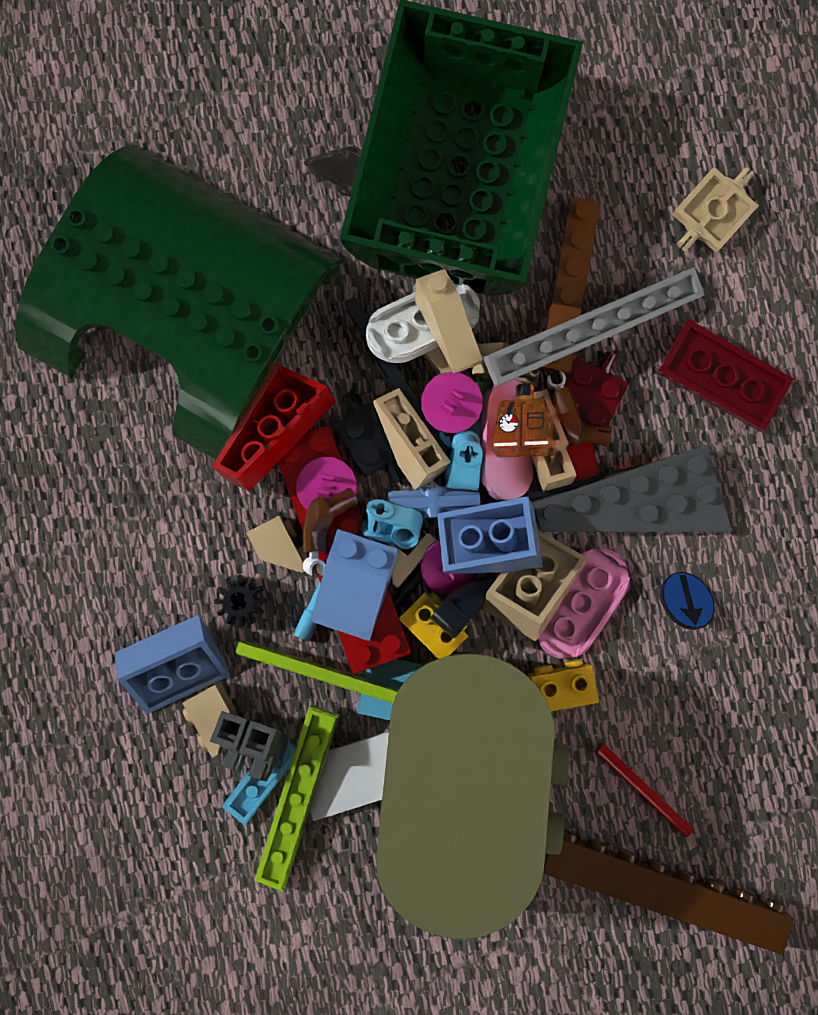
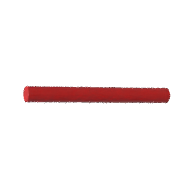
[595,743,694,837]

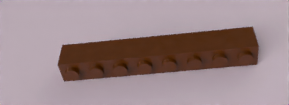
[544,829,794,955]

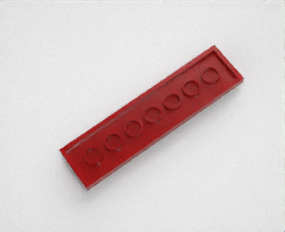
[278,425,411,674]

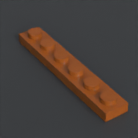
[539,196,600,375]

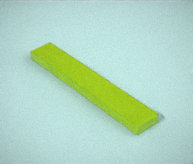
[236,641,399,704]
[254,705,340,892]

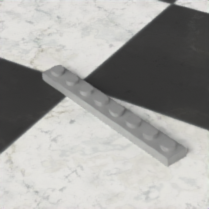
[483,267,705,386]

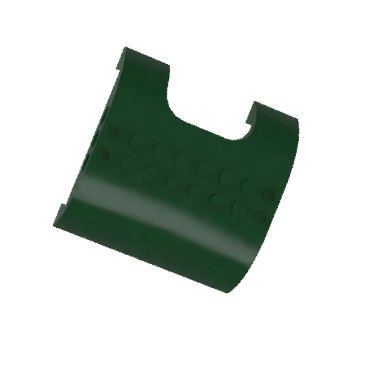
[15,145,343,459]

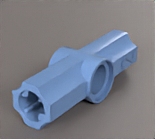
[388,487,480,519]

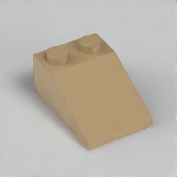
[483,529,587,642]

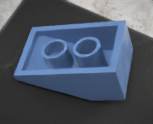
[437,496,543,574]
[311,529,400,641]

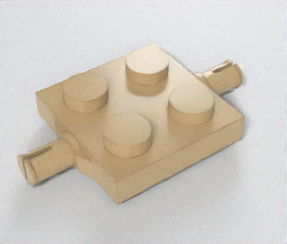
[672,167,759,253]

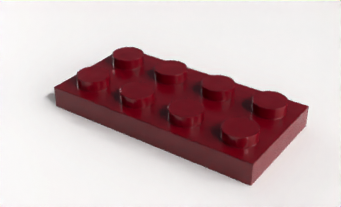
[657,319,794,432]

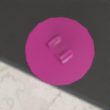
[422,372,483,433]
[296,457,357,516]
[421,538,474,594]

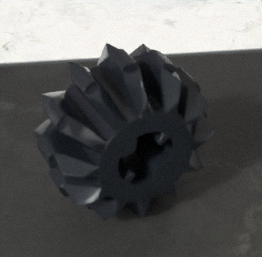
[214,575,267,627]

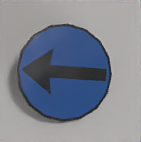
[660,571,715,630]

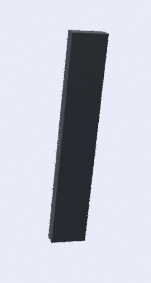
[345,297,448,455]

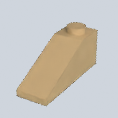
[415,269,483,374]
[373,388,451,490]

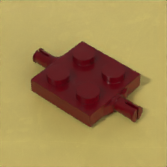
[552,351,630,446]

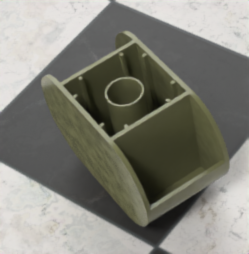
[376,653,569,939]

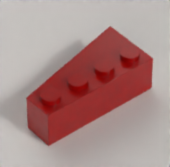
[212,363,336,492]

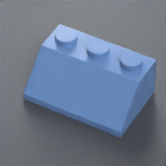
[115,615,230,714]

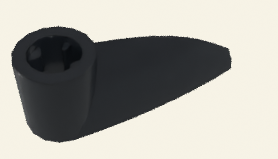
[429,576,497,638]

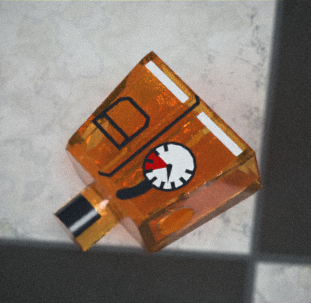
[491,383,556,458]

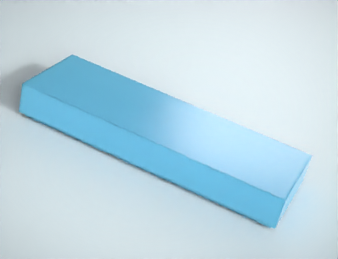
[222,739,297,826]

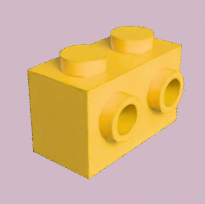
[399,592,468,659]
[528,659,599,712]

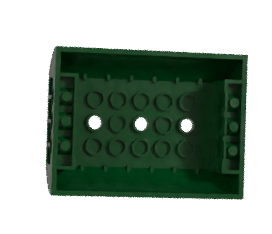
[340,0,583,296]

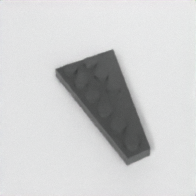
[531,445,733,532]

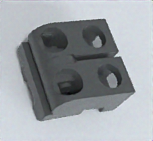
[210,711,288,782]

